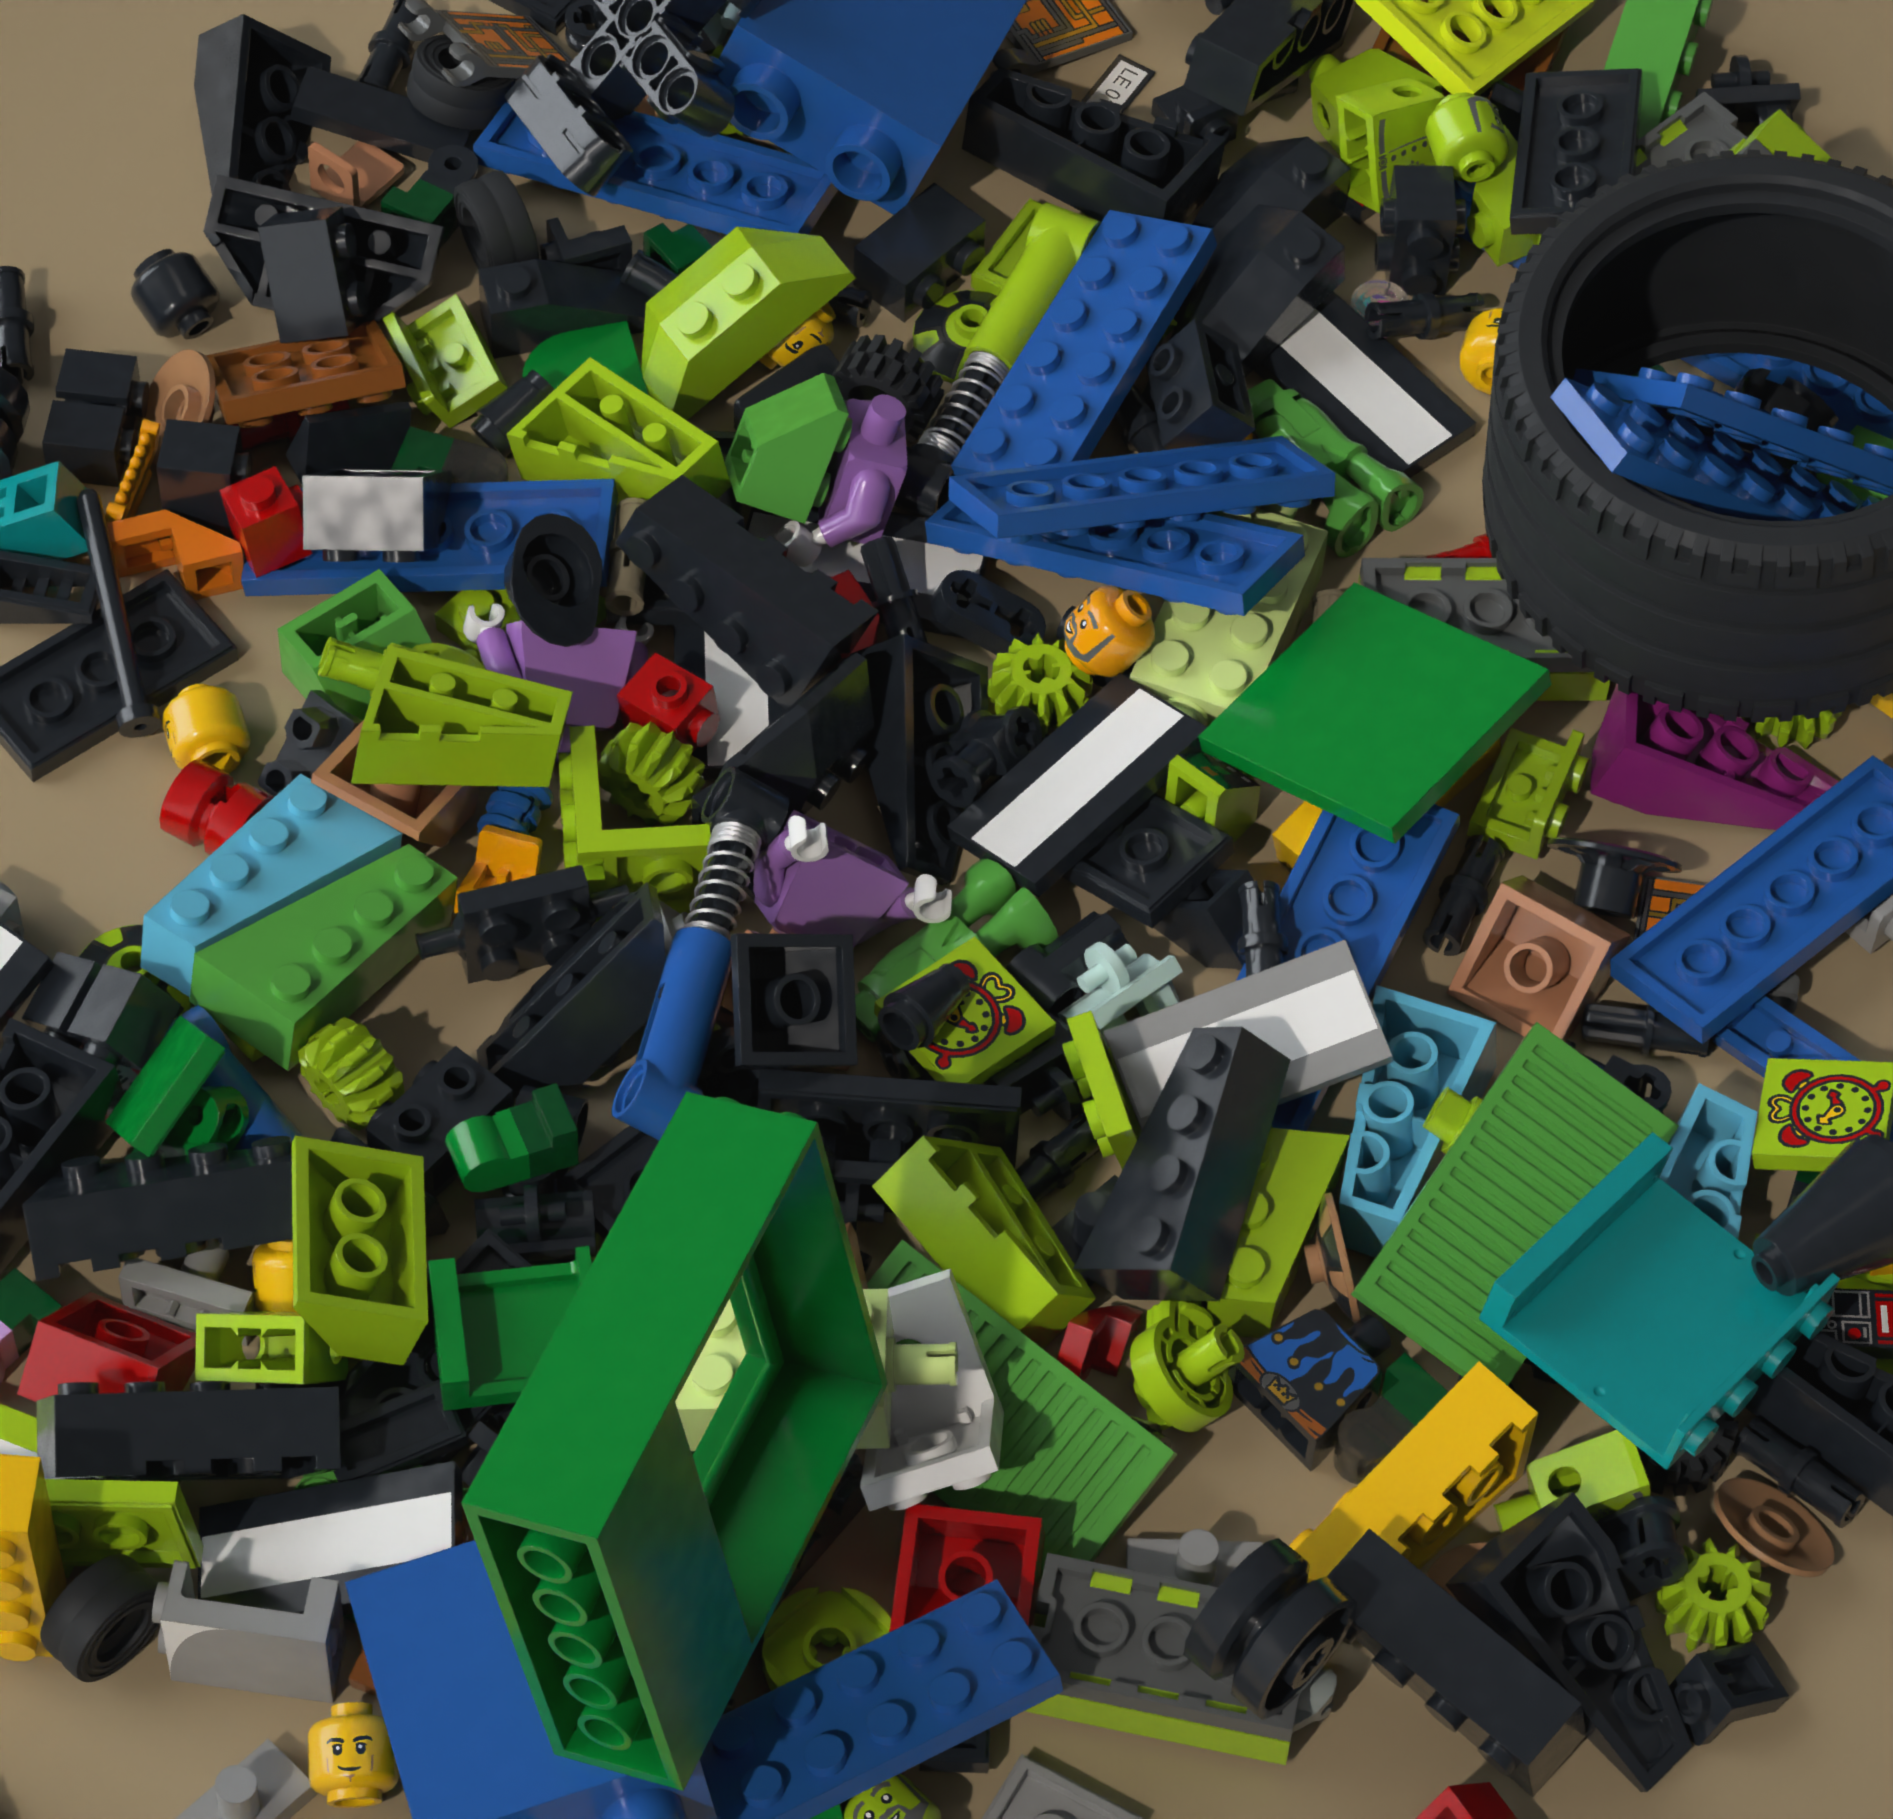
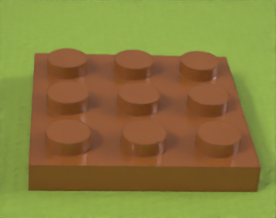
[205,320,406,428]

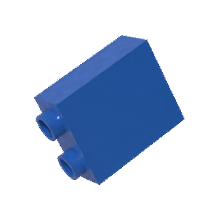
[718,0,1026,215]
[345,1540,717,1819]

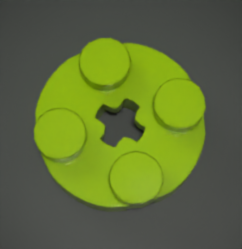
[761,1587,891,1691]

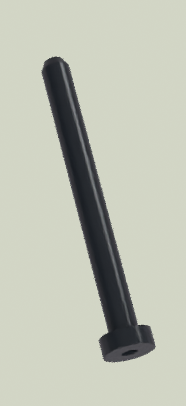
[77,489,162,738]

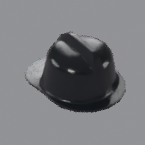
[504,513,602,647]

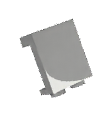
[152,1560,346,1703]

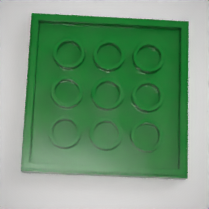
[1198,582,1552,844]

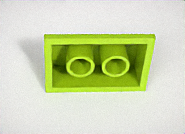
[292,1135,428,1365]

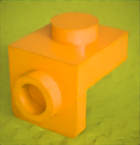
[454,825,543,913]

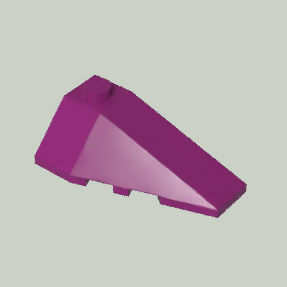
[1590,684,1839,830]

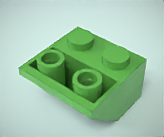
[725,373,852,524]
[277,569,432,721]

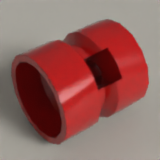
[159,759,274,855]

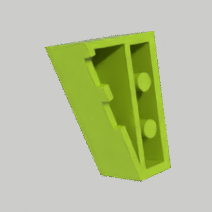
[506,357,731,505]
[351,645,573,787]
[1204,1128,1350,1338]
[872,1136,1096,1348]

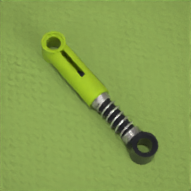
[894,202,1101,519]

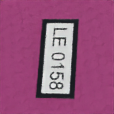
[1081,54,1156,113]

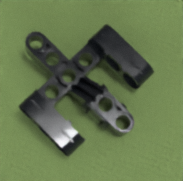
[505,0,762,196]

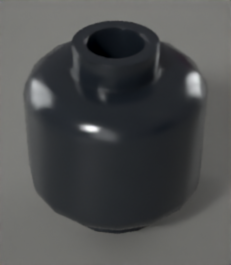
[131,249,220,339]

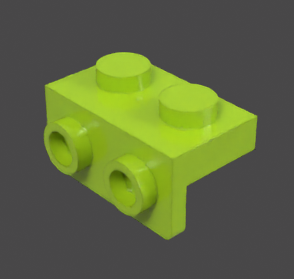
[383,294,508,429]
[1467,728,1590,860]

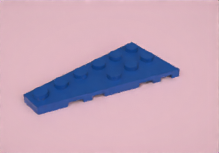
[1573,367,1893,496]

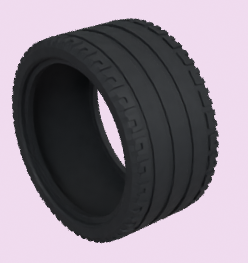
[1482,150,1893,723]

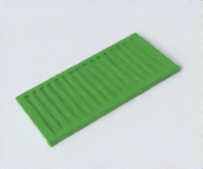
[1351,1022,1679,1386]
[867,1239,1177,1579]

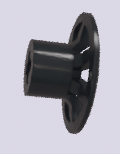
[1547,837,1683,919]

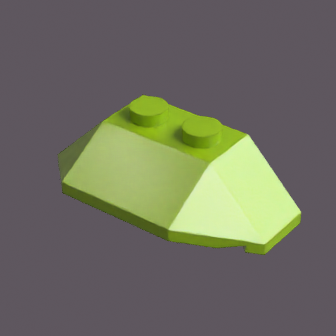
[641,227,856,420]

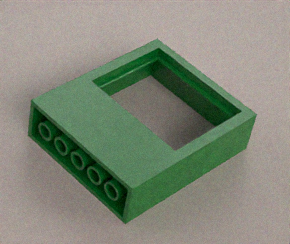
[461,1092,888,1791]

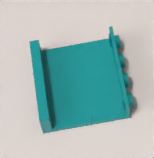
[1479,1132,1840,1470]

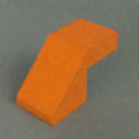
[107,509,244,600]

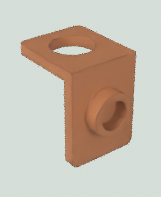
[308,141,404,208]

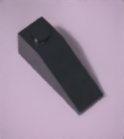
[478,259,651,359]

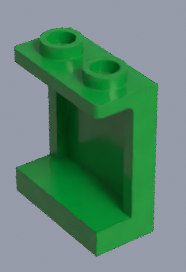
[428,1246,592,1411]

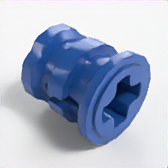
[477,786,554,835]

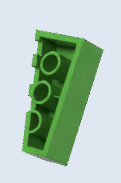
[1604,0,1714,140]
[189,844,458,1071]

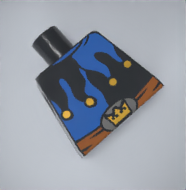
[1228,1309,1391,1472]

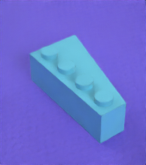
[140,774,402,997]
[1339,985,1497,1258]
[1660,1083,1757,1239]

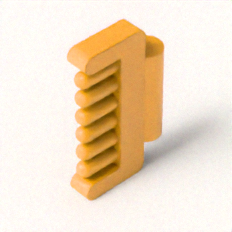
[105,418,161,523]

